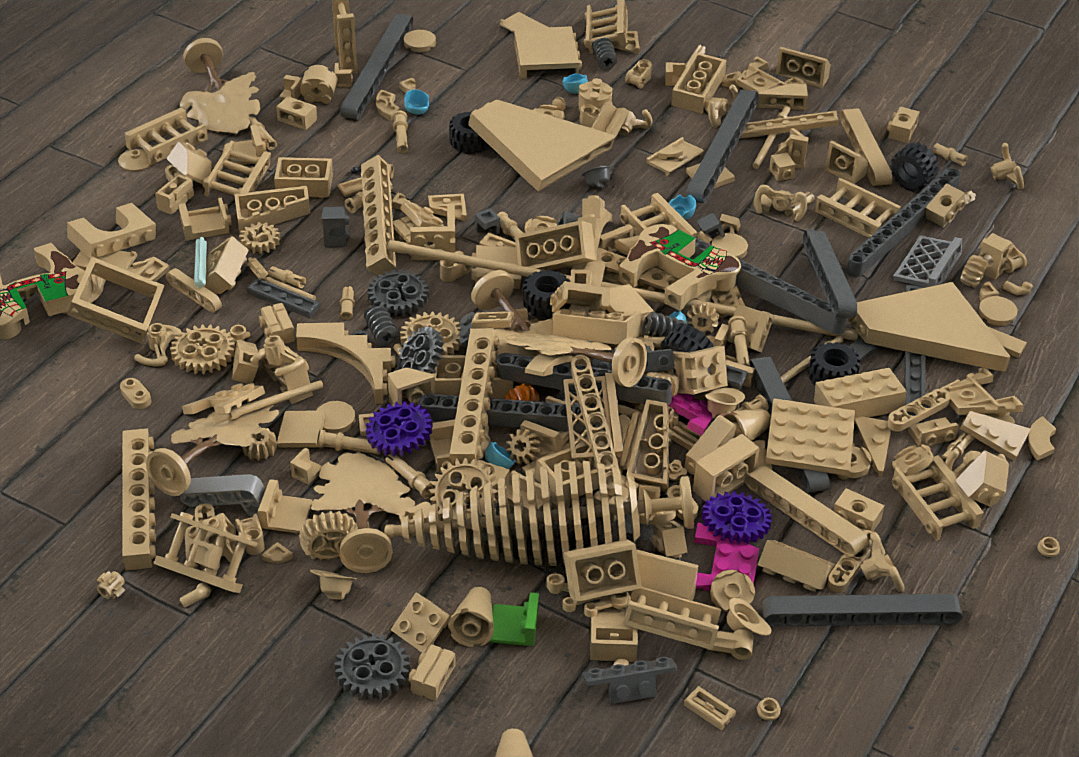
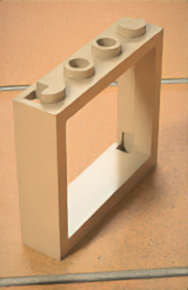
[67,257,165,344]

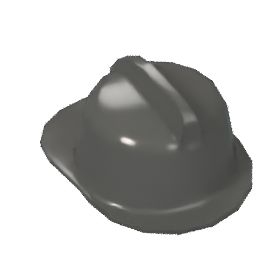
[582,166,613,188]

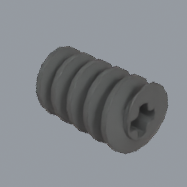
[592,37,618,71]
[364,306,398,347]
[642,312,686,337]

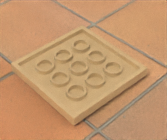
[765,399,855,476]

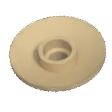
[118,149,151,172]

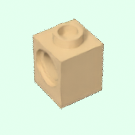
[769,153,795,182]

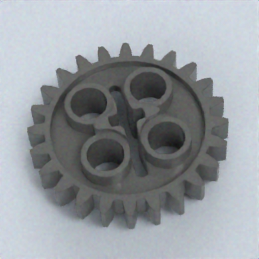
[367,269,429,316]
[394,326,445,374]
[334,633,410,701]

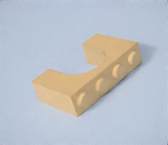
[67,203,156,259]

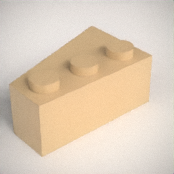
[259,346,313,404]

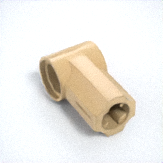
[707,629,754,660]

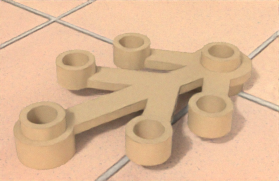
[547,574,631,617]

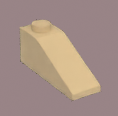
[756,84,808,110]

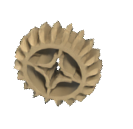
[299,510,358,561]

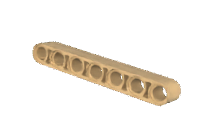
[840,108,892,186]
[571,355,622,496]
[745,465,869,557]

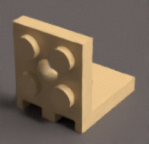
[410,203,455,260]
[658,346,728,394]

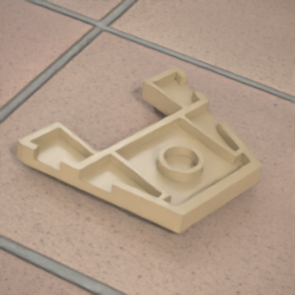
[736,57,806,92]
[940,367,1023,415]
[182,383,265,414]

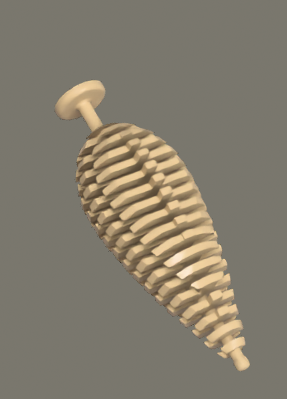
[384,461,694,566]

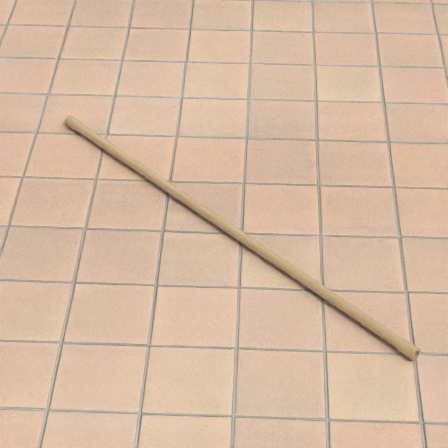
[388,240,858,341]

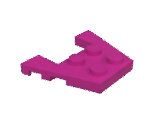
[642,393,713,436]
[694,523,759,591]

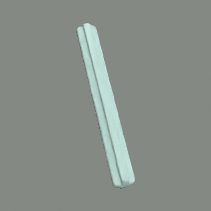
[194,237,207,288]

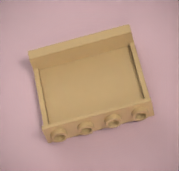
[514,27,582,79]

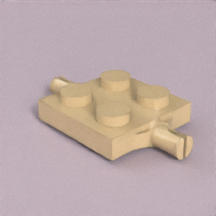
[400,200,445,227]

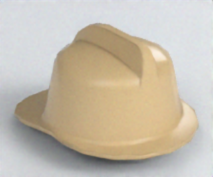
[705,388,745,419]
[310,569,357,600]
[726,598,771,636]

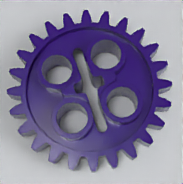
[365,401,433,457]
[702,491,772,544]

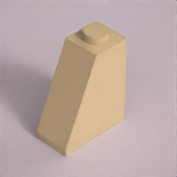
[685,415,736,475]

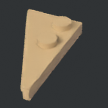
[854,416,891,477]

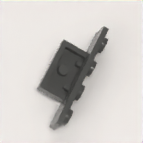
[592,344,674,373]
[582,657,677,704]

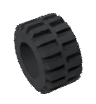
[449,111,490,153]
[890,142,939,191]
[523,270,571,319]
[660,323,714,352]
[808,342,861,385]

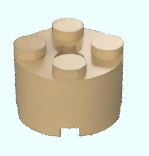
[300,65,337,104]
[578,78,612,111]

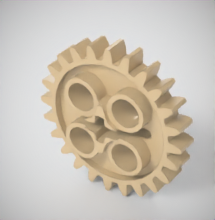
[400,312,462,356]
[170,324,235,374]
[429,458,498,520]

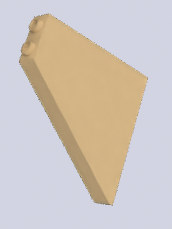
[468,99,615,192]
[848,282,1011,372]

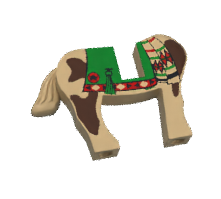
[616,224,741,311]
[0,243,106,340]

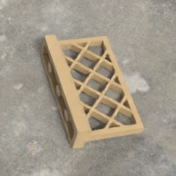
[563,373,623,460]

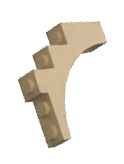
[573,195,613,270]
[296,322,395,404]

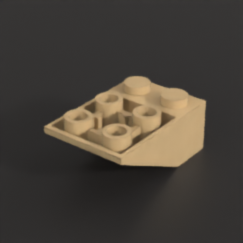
[590,606,638,662]

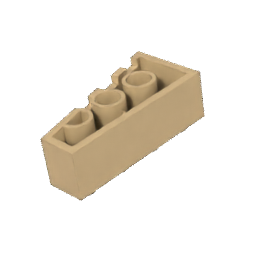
[234,186,310,235]
[553,309,641,347]
[626,399,669,492]

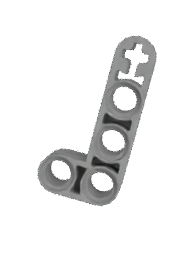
[180,474,266,518]

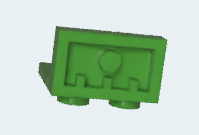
[489,593,539,646]

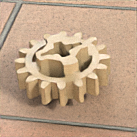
[239,222,280,254]

